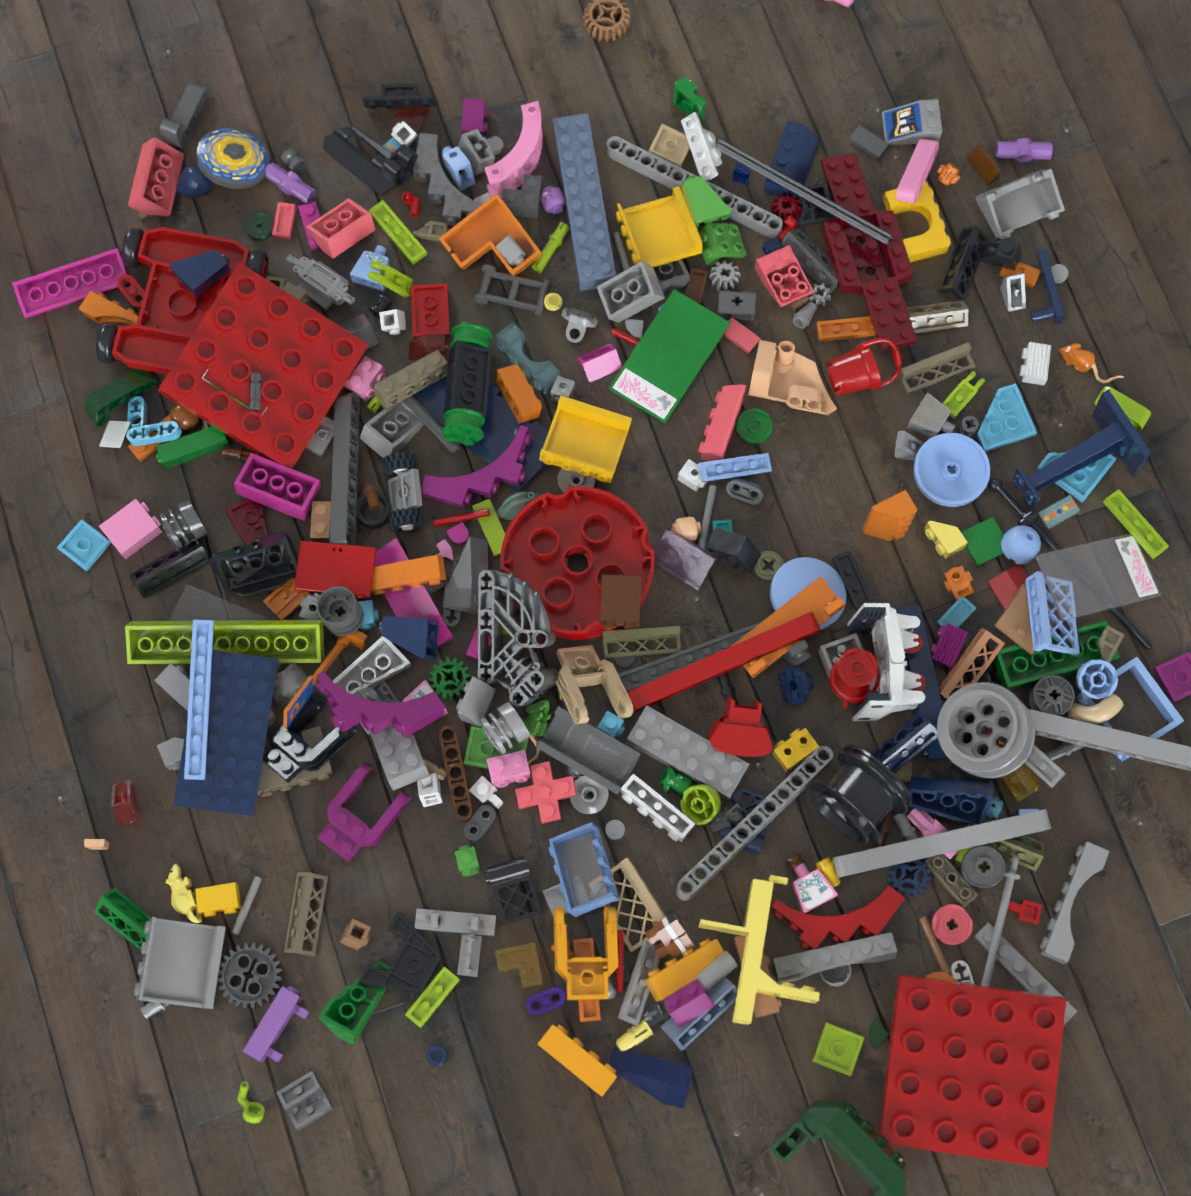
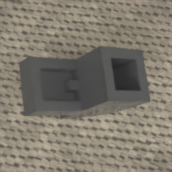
[783,640,811,666]

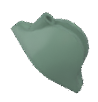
[496,491,540,520]

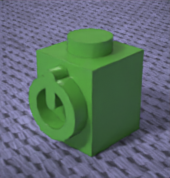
[455,845,480,877]

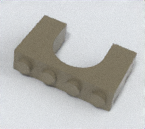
[258,726,334,797]

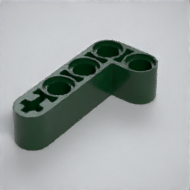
[85,369,157,427]

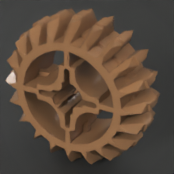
[583,0,631,42]

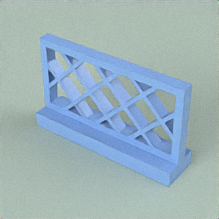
[1026,571,1080,655]

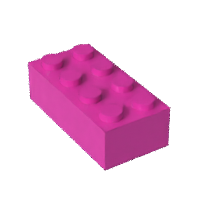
[234,453,321,521]

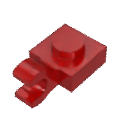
[1007,899,1043,925]

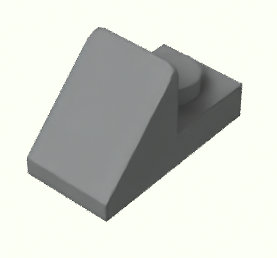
[894,431,924,461]

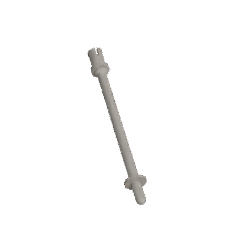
[981,855,1020,986]

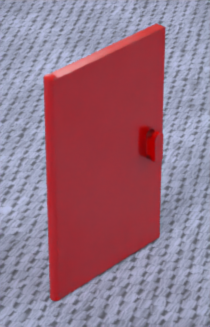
[294,541,377,598]

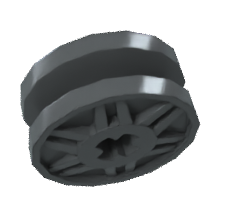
[961,846,1005,888]

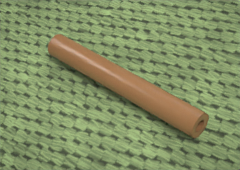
[919,916,951,974]

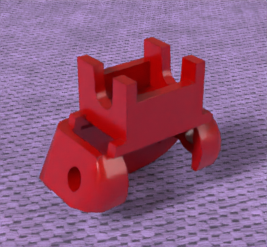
[707,697,772,757]

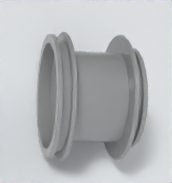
[937,682,1035,778]

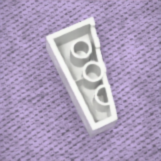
[333,636,411,695]

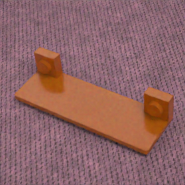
[732,577,845,678]

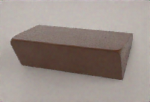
[967,143,1001,185]

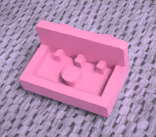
[344,356,387,403]
[487,750,531,788]

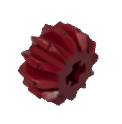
[770,193,802,225]

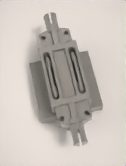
[286,254,355,311]

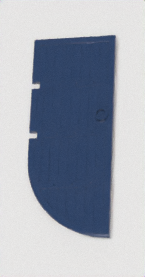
[413,376,549,492]

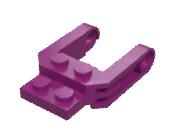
[317,762,412,862]

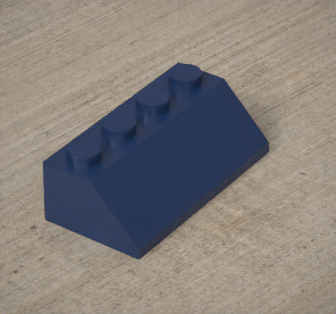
[764,120,820,200]

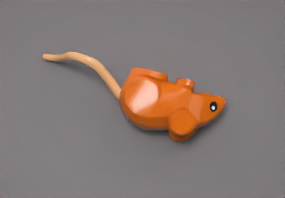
[1059,343,1124,383]

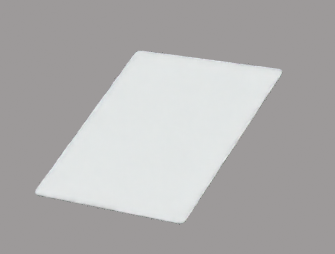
[99,421,130,448]

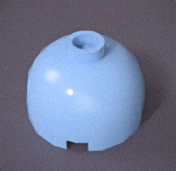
[1001,525,1041,564]
[1076,659,1118,699]

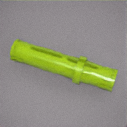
[532,222,570,273]

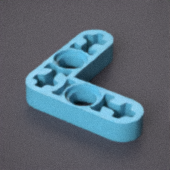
[126,396,182,446]

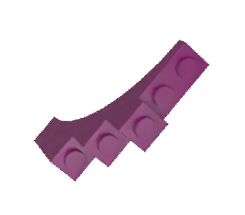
[421,425,531,509]
[316,672,445,738]

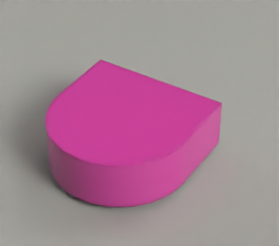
[446,522,469,545]

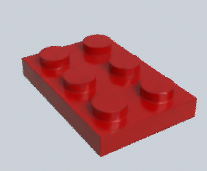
[411,283,450,339]

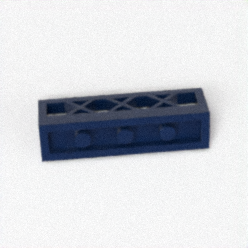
[871,712,938,773]

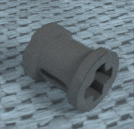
[959,416,979,437]

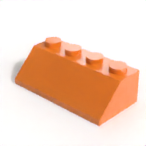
[862,490,918,541]

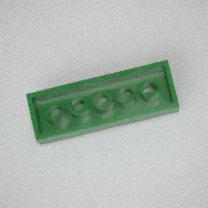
[993,621,1120,691]

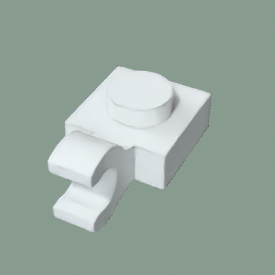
[469,776,503,809]

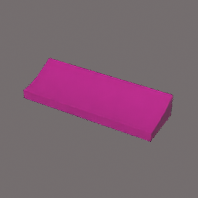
[12,248,131,319]
[374,538,453,658]

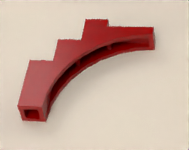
[770,886,905,951]

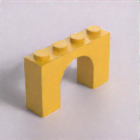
[883,181,951,262]

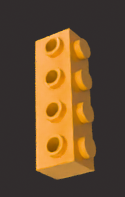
[644,938,724,1001]
[538,1025,617,1097]

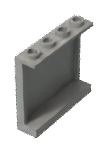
[134,917,226,1009]

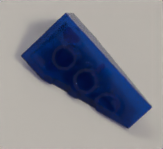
[609,1048,693,1109]

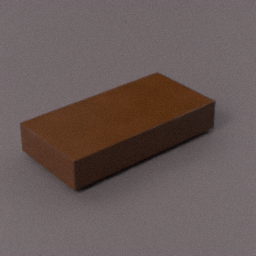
[685,268,709,305]

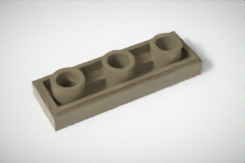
[923,854,978,908]

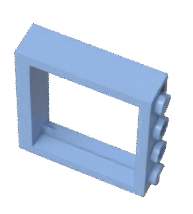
[1076,657,1184,762]

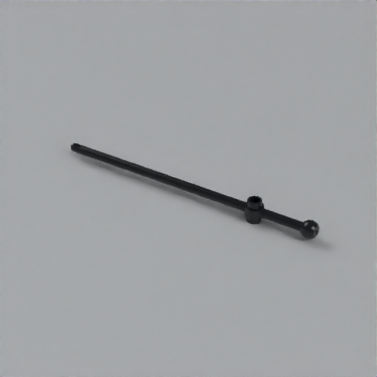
[988,478,1152,650]

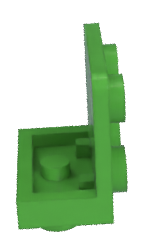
[698,223,746,266]

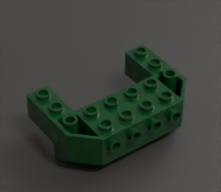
[769,1100,906,1196]

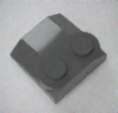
[653,259,690,294]

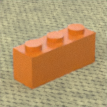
[495,364,542,424]

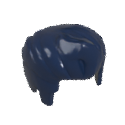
[176,165,212,197]

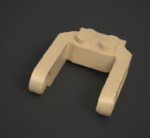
[555,645,633,724]

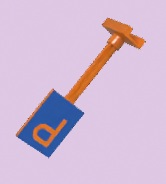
[283,630,368,730]

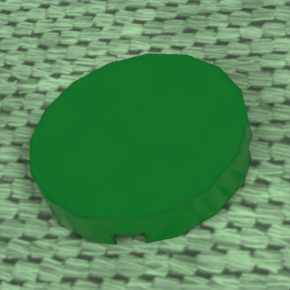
[736,408,773,445]

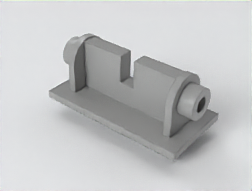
[457,934,482,977]

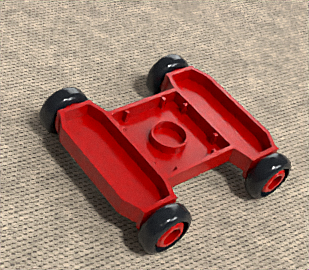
[96,227,269,374]

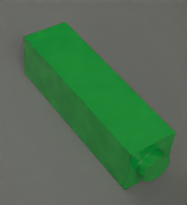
[155,426,230,469]

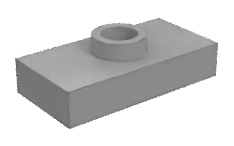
[305,417,334,458]

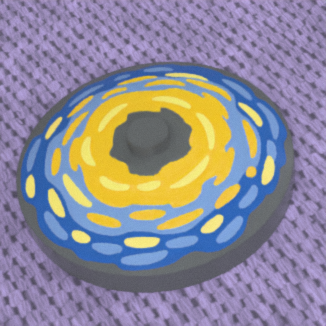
[196,127,270,189]

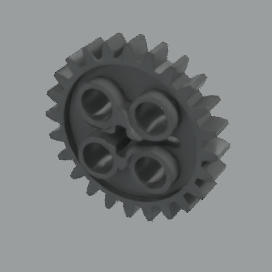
[217,942,283,1009]

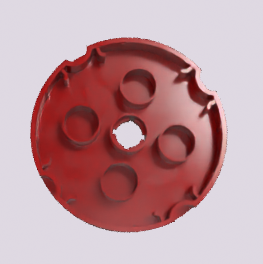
[500,486,655,640]

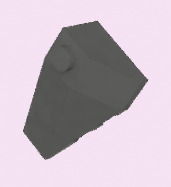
[442,537,488,615]

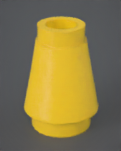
[815,857,841,887]

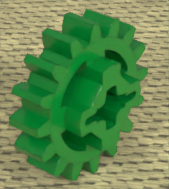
[429,657,471,700]

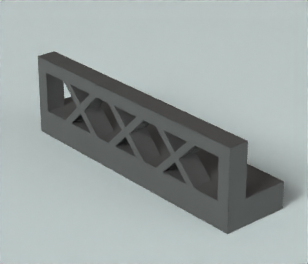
[779,227,838,295]

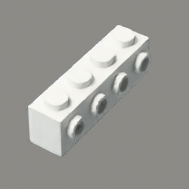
[621,774,695,842]

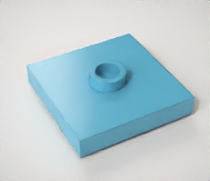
[57,519,112,571]

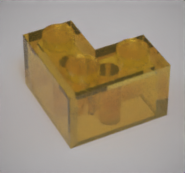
[495,943,543,989]

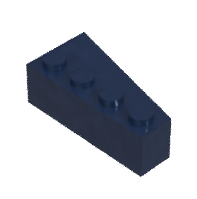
[907,776,994,826]

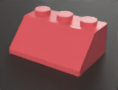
[306,198,375,258]

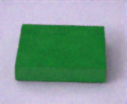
[961,517,1004,567]

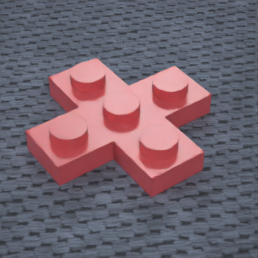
[515,761,577,824]

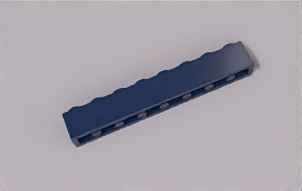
[896,605,949,762]

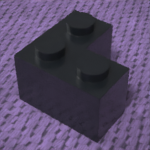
[706,527,761,574]

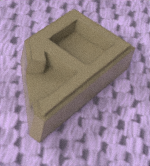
[412,221,449,242]
[1097,625,1125,663]

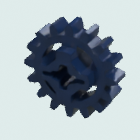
[887,859,931,899]

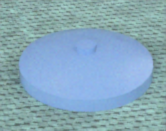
[913,433,990,507]
[770,557,846,630]

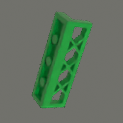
[94,887,151,950]

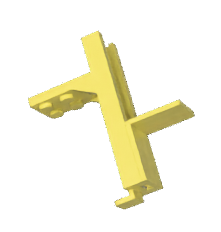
[698,875,820,1025]

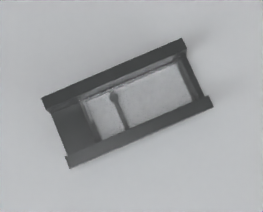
[536,706,641,795]

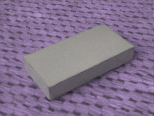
[696,951,738,991]

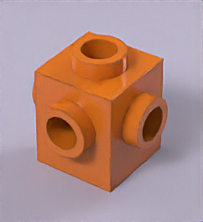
[944,566,974,600]

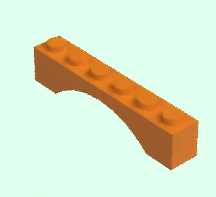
[79,291,138,325]

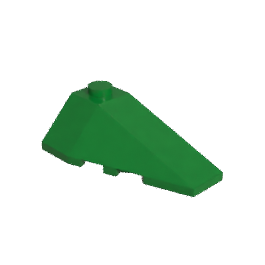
[319,961,390,1045]

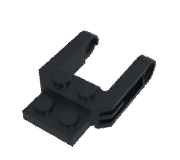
[263,693,359,783]

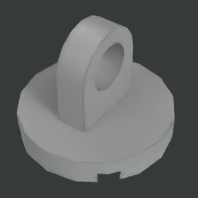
[561,308,598,343]

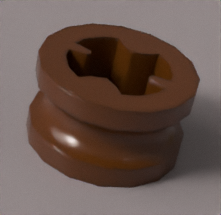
[785,854,805,871]

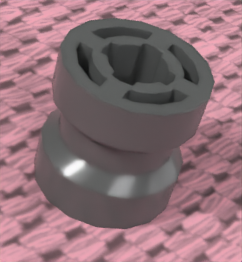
[281,148,306,173]

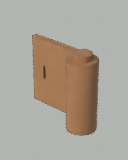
[994,584,1061,655]

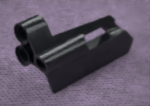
[323,127,418,196]

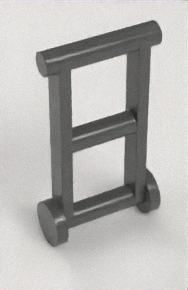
[474,265,550,316]

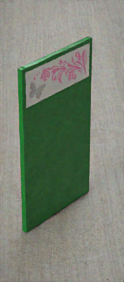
[609,289,731,424]

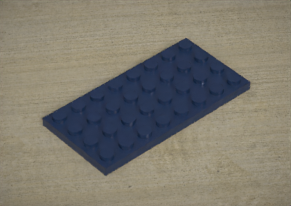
[173,650,279,816]

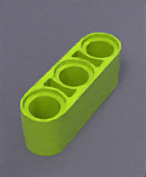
[1094,386,1151,431]

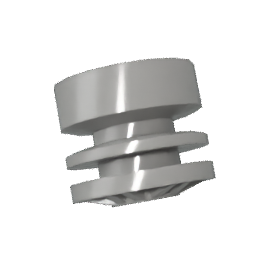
[480,702,530,754]

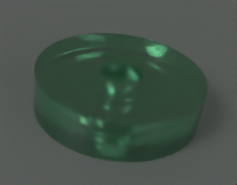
[244,211,274,241]

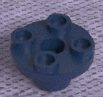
[777,665,814,704]

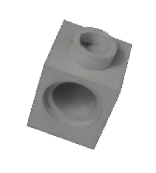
[551,375,575,402]

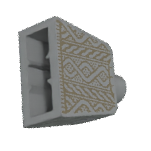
[907,393,956,437]

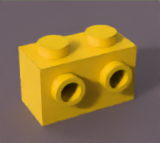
[772,728,819,772]

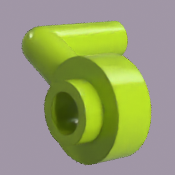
[237,1082,265,1123]

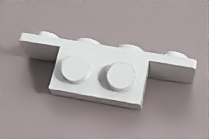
[681,112,722,181]

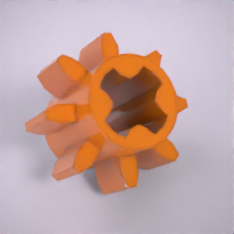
[937,163,960,186]

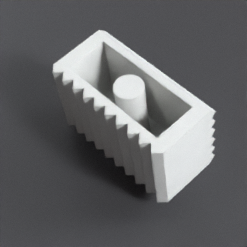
[1019,342,1051,385]

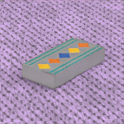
[1038,495,1080,530]

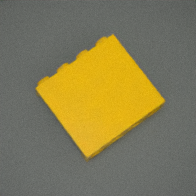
[615,186,702,267]
[539,396,632,483]

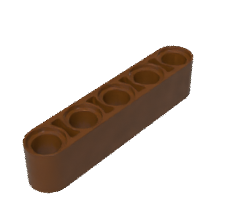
[439,725,473,822]

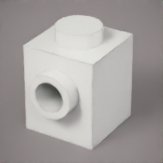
[391,121,418,147]
[379,309,406,335]
[678,459,707,492]

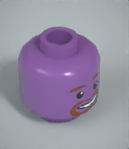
[540,185,566,214]

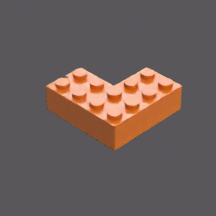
[439,193,543,276]

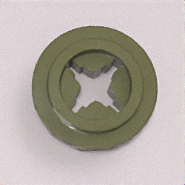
[754,551,784,581]

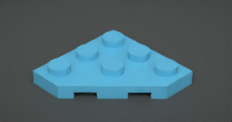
[976,383,1037,452]
[1036,451,1117,503]

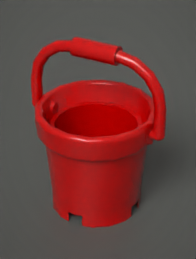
[825,337,902,397]
[829,648,881,710]

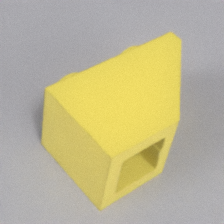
[925,521,968,559]

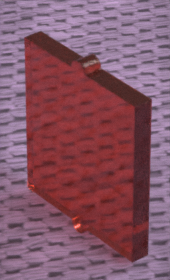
[390,106,430,135]

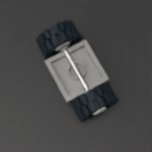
[383,452,425,533]

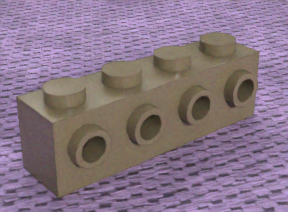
[374,350,448,410]

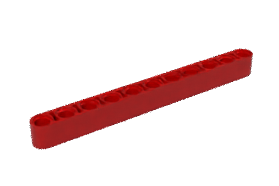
[627,612,821,714]

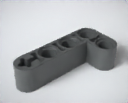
[160,82,209,148]

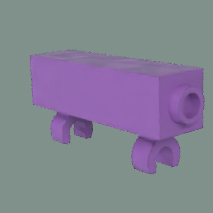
[243,985,309,1062]

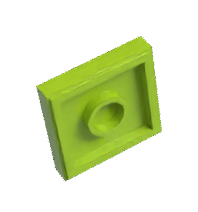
[812,1022,865,1077]

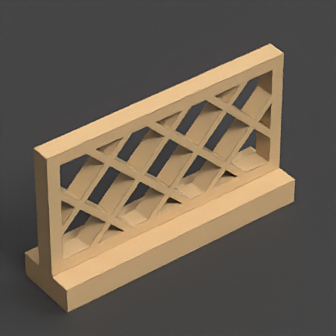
[588,858,666,952]

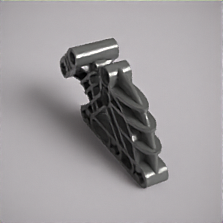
[478,569,559,707]

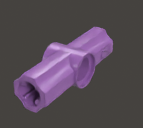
[995,138,1053,162]
[265,163,316,204]

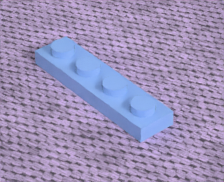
[698,453,772,482]

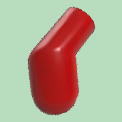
[777,215,797,241]

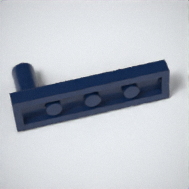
[1030,249,1064,324]

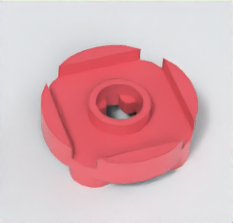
[931,904,973,946]

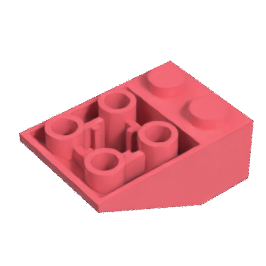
[755,245,814,307]

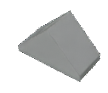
[1000,273,1026,312]

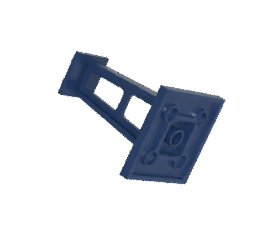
[1013,389,1151,509]

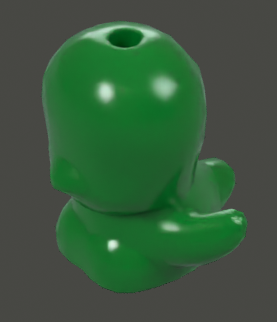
[660,767,693,795]

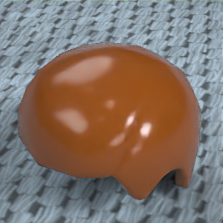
[169,404,199,431]

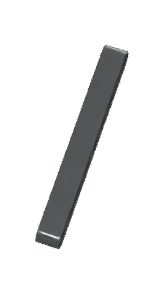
[330,392,360,550]

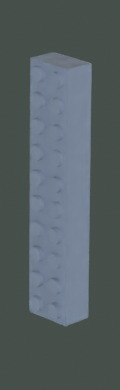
[553,113,616,291]

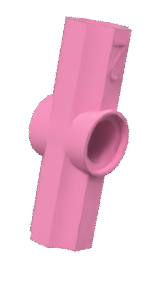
[907,808,959,859]

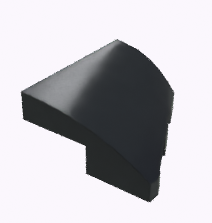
[799,182,833,226]

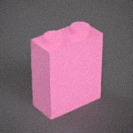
[99,499,162,560]

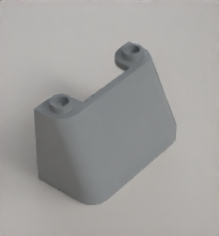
[975,169,1065,240]

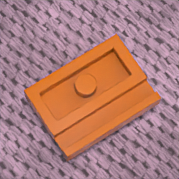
[263,578,309,620]

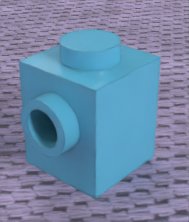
[359,600,379,631]
[597,710,625,739]

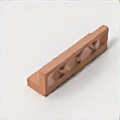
[939,628,1005,699]

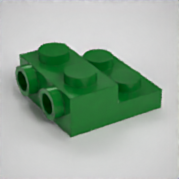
[673,76,706,124]

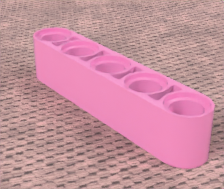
[896,138,939,203]

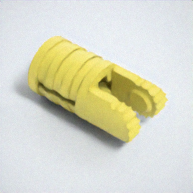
[616,1019,653,1051]

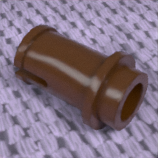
[363,484,381,509]

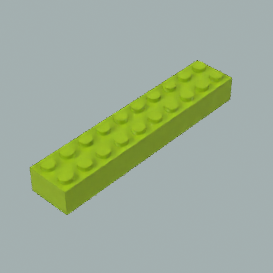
[125,620,325,664]

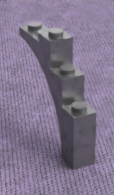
[413,133,482,226]

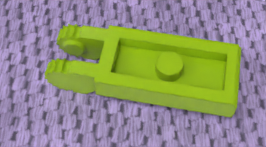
[368,261,413,298]
[942,371,985,419]

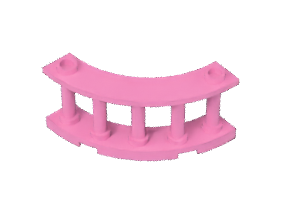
[484,101,543,198]

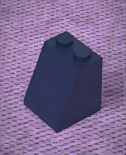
[380,616,439,660]

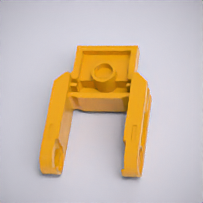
[554,907,618,1000]

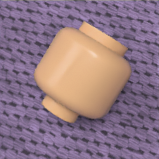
[672,516,701,542]

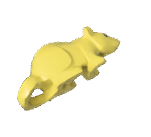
[166,864,202,924]

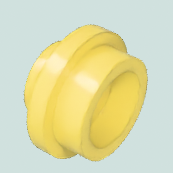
[544,293,562,311]

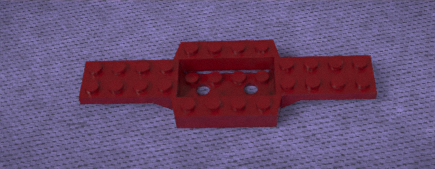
[820,153,917,350]

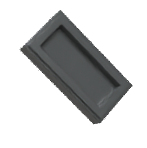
[849,125,889,160]

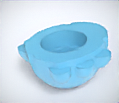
[986,796,1003,819]

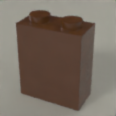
[600,575,641,629]

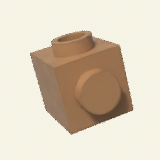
[340,919,371,951]

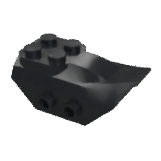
[208,532,298,597]

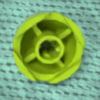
[680,784,721,825]

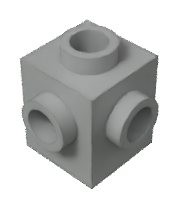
[299,592,321,620]

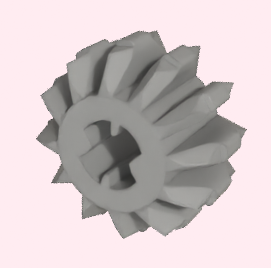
[709,260,741,291]

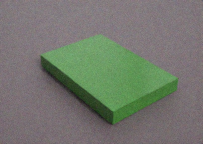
[463,726,529,769]

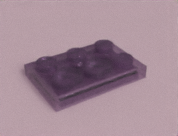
[654,528,717,590]

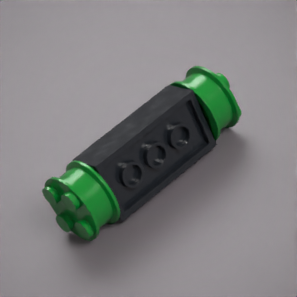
[442,322,492,446]

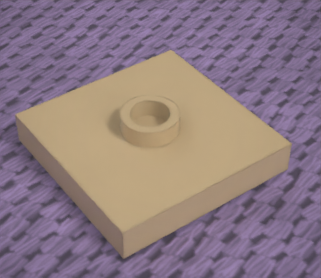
[648,124,690,168]

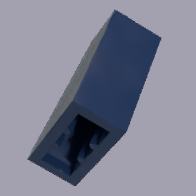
[169,250,231,298]

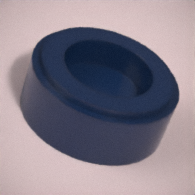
[427,1045,448,1066]

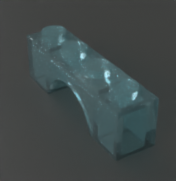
[496,322,562,394]

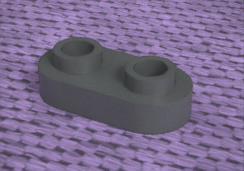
[726,478,764,505]
[464,805,496,842]

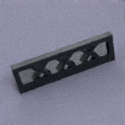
[938,226,989,300]
[130,538,210,598]

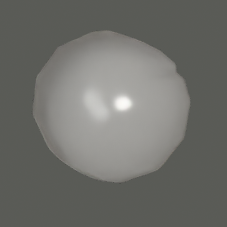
[820,965,852,987]

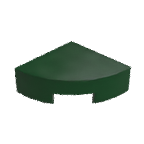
[869,1019,889,1049]

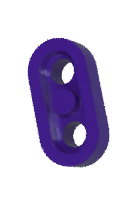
[526,987,566,1016]

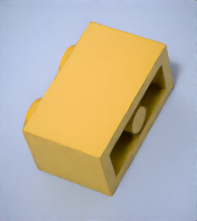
[195,882,242,917]

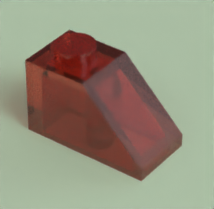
[409,335,447,360]
[111,780,138,825]

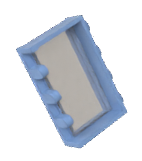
[549,822,620,917]

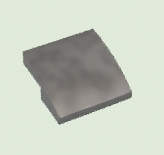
[276,1071,334,1131]

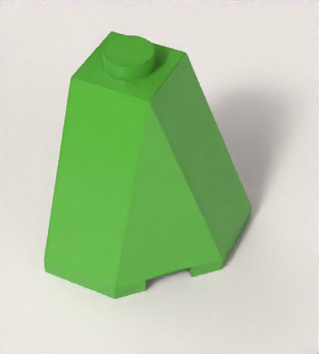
[681,176,731,231]

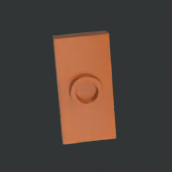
[999,262,1041,288]

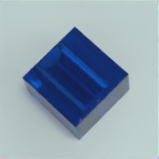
[732,162,751,185]
[762,237,783,255]

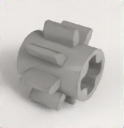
[809,283,831,306]

